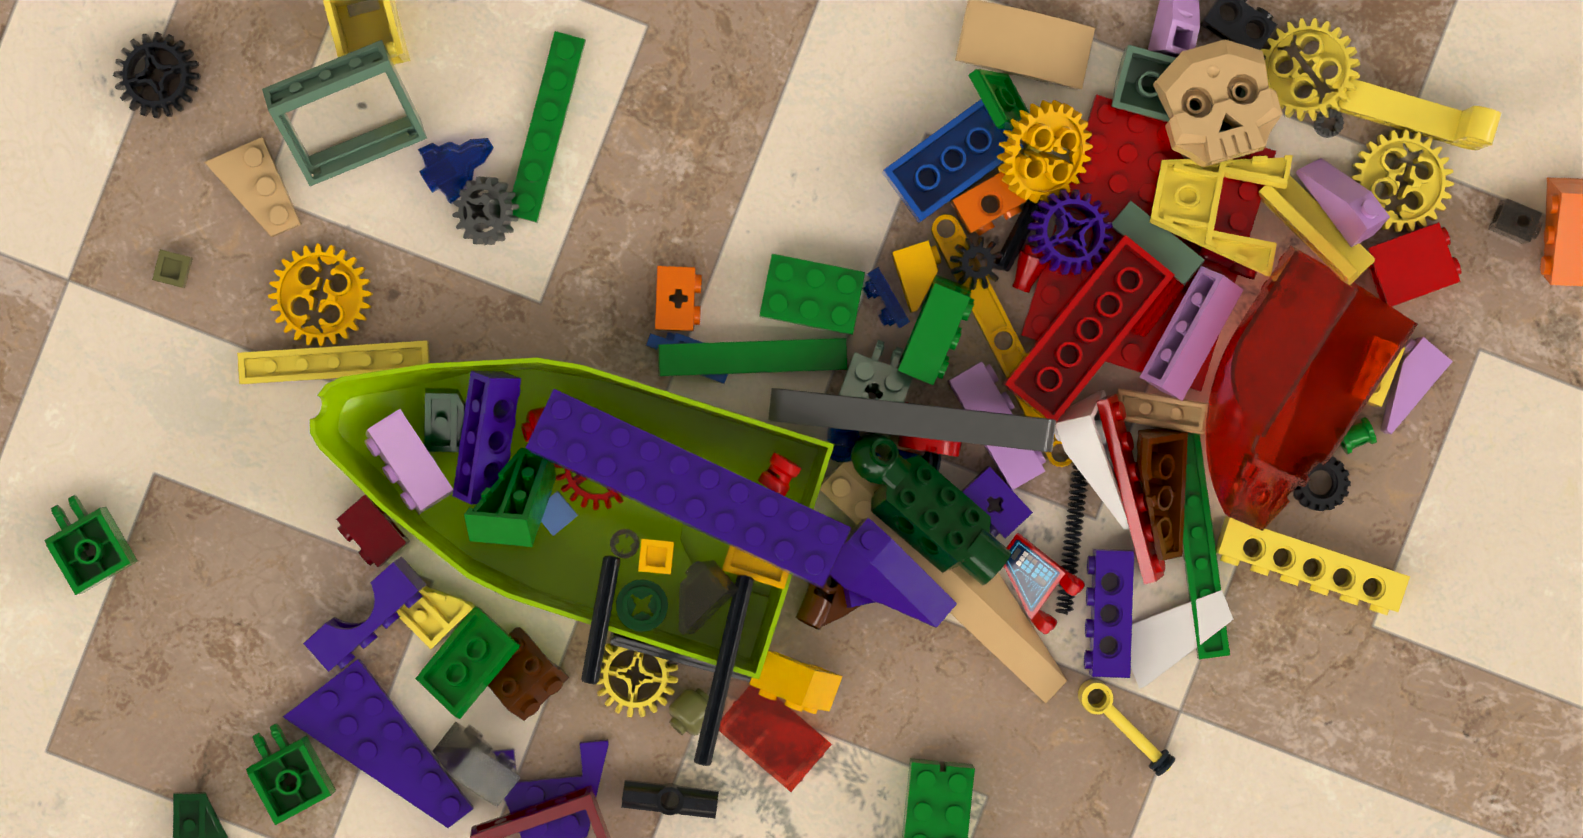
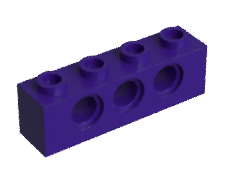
[452,370,521,504]
[1084,549,1134,678]

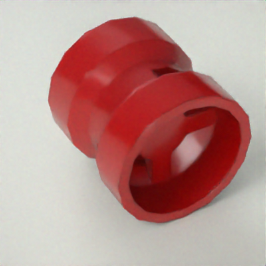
[758,452,802,496]

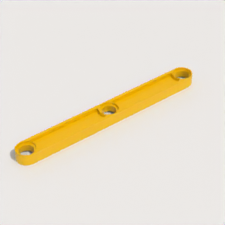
[931,214,1072,467]

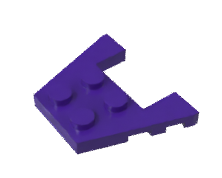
[485,739,609,838]

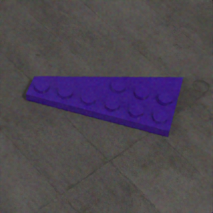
[283,659,474,828]

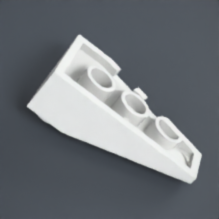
[1055,390,1129,529]

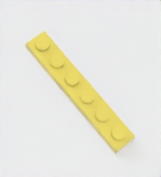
[237,341,430,384]

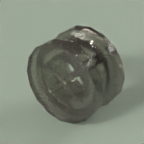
[610,529,640,558]

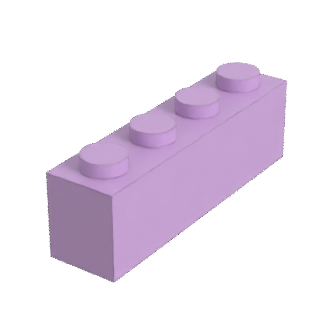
[1140,266,1243,401]
[947,362,1046,490]

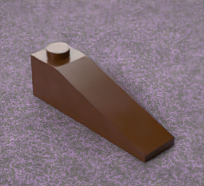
[1137,427,1188,561]

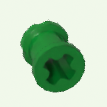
[1336,417,1377,455]

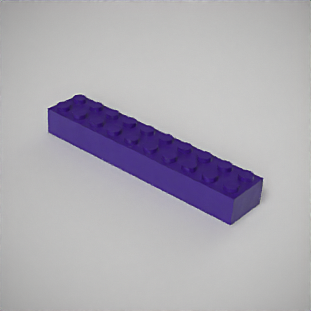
[526,389,851,589]

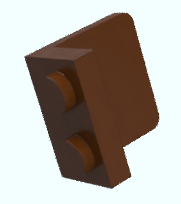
[488,627,569,721]

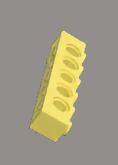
[1215,516,1410,615]

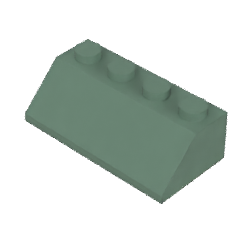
[1111,45,1246,132]

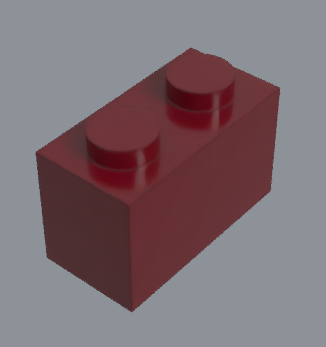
[336,494,410,567]

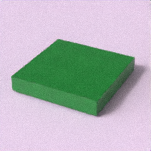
[968,69,1029,130]

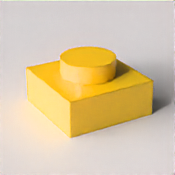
[638,538,674,575]

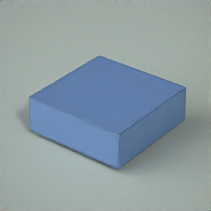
[541,491,578,536]

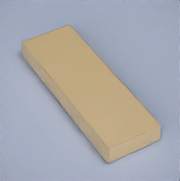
[1117,388,1212,435]

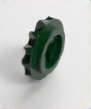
[616,579,668,632]

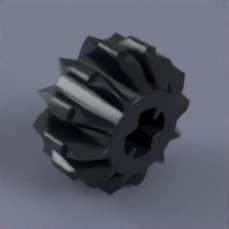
[950,236,1004,290]

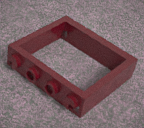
[470,785,611,838]

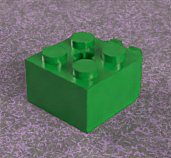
[45,495,138,595]
[246,724,336,825]

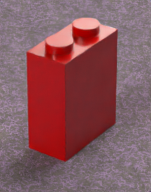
[1365,222,1462,309]

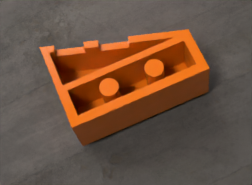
[1540,177,1583,286]

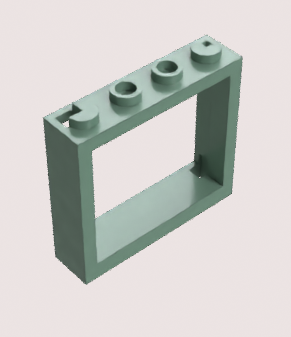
[262,40,427,186]

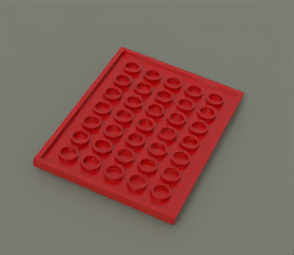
[1020,95,1276,392]

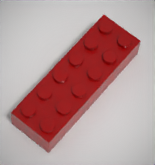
[1002,235,1175,422]

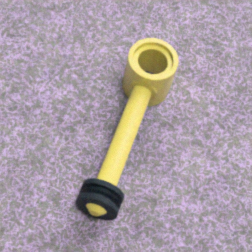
[1078,679,1176,776]

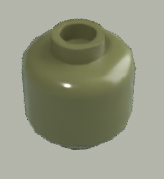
[669,688,709,736]

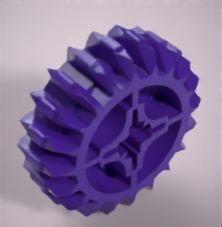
[1027,189,1113,275]

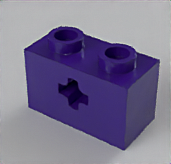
[961,466,1033,539]

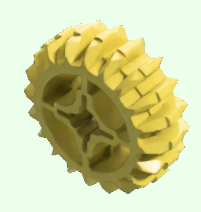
[597,643,678,717]

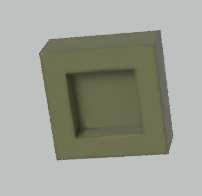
[152,249,193,288]

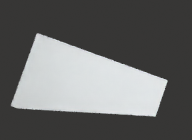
[1131,590,1234,689]

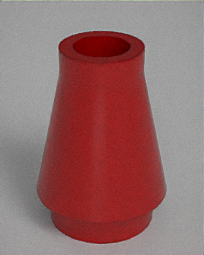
[1012,244,1049,293]

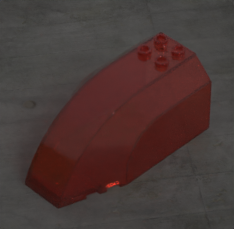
[1205,245,1418,531]

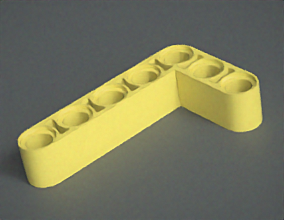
[1330,79,1501,150]

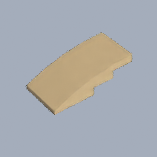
[955,0,1095,90]

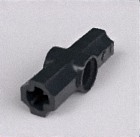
[621,780,719,819]

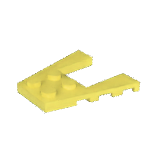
[1149,155,1293,277]

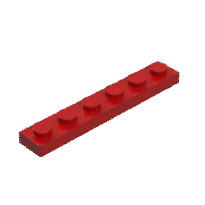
[1096,394,1165,584]

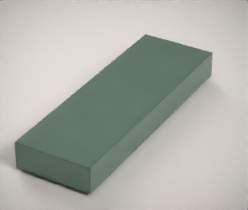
[1112,201,1205,286]

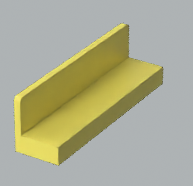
[1259,175,1375,286]

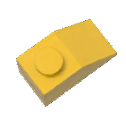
[891,240,941,313]

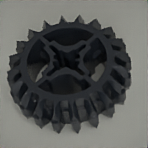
[113,32,201,119]

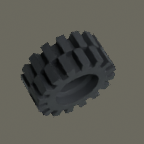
[1290,454,1351,511]

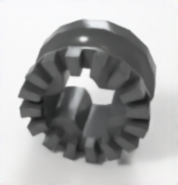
[1313,108,1344,138]

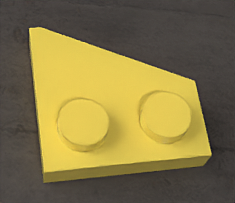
[397,586,475,649]

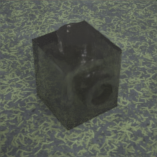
[1488,198,1543,244]

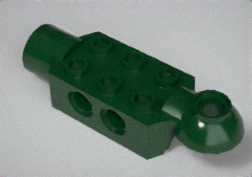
[851,433,1011,586]

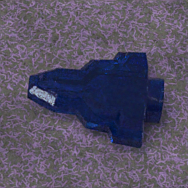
[418,138,494,204]

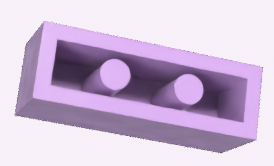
[364,409,454,515]

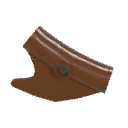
[795,575,861,630]

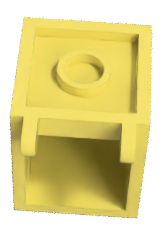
[323,0,411,65]

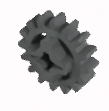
[452,176,519,245]

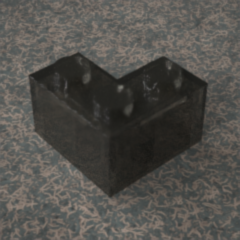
[433,722,521,807]

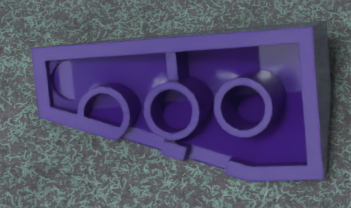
[830,518,957,628]

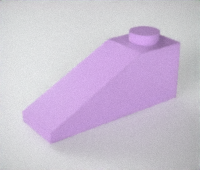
[1296,158,1390,247]
[1380,337,1453,434]

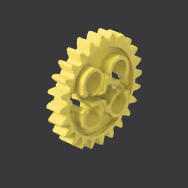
[1261,18,1360,121]
[1350,130,1454,233]

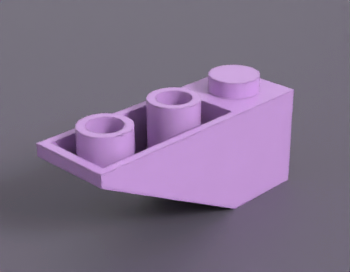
[1148,0,1200,58]

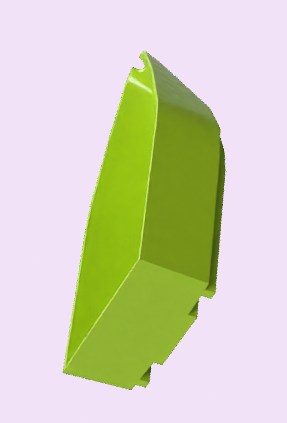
[310,358,834,679]

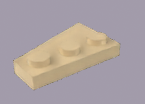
[204,137,302,237]

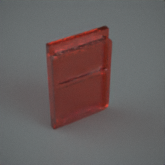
[719,685,832,792]

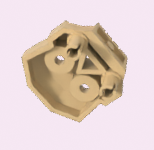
[1153,40,1282,167]

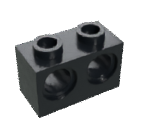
[1200,0,1278,50]

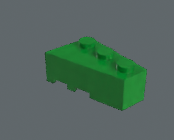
[464,448,556,547]

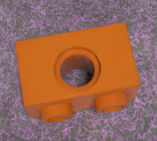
[950,172,1026,236]

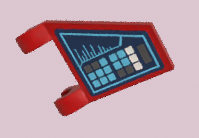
[1004,533,1085,634]

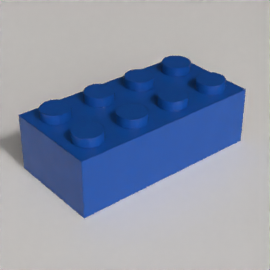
[882,99,1024,223]

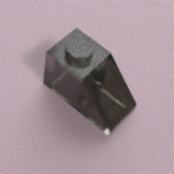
[679,560,739,635]

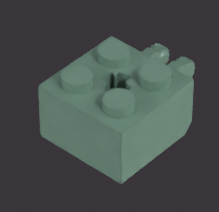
[838,340,913,439]

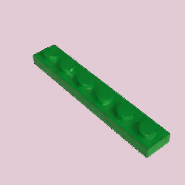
[511,31,586,223]

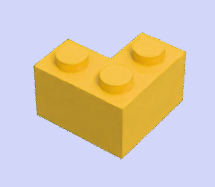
[749,650,843,714]

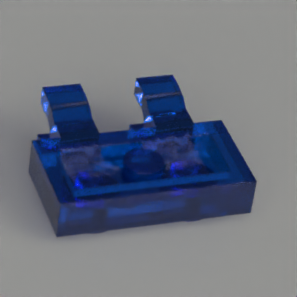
[862,267,910,329]

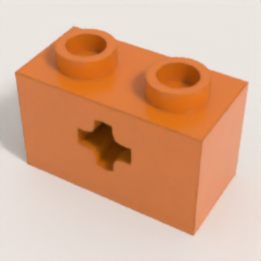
[655,266,702,331]

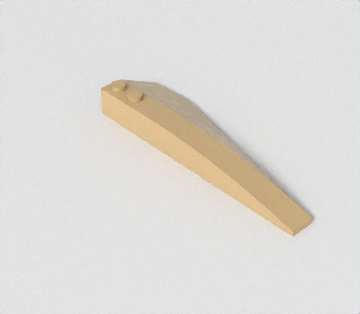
[820,433,1067,703]

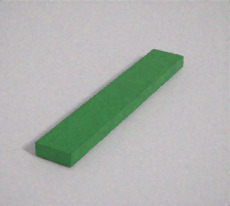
[657,338,847,376]

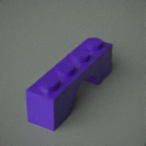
[303,556,427,672]

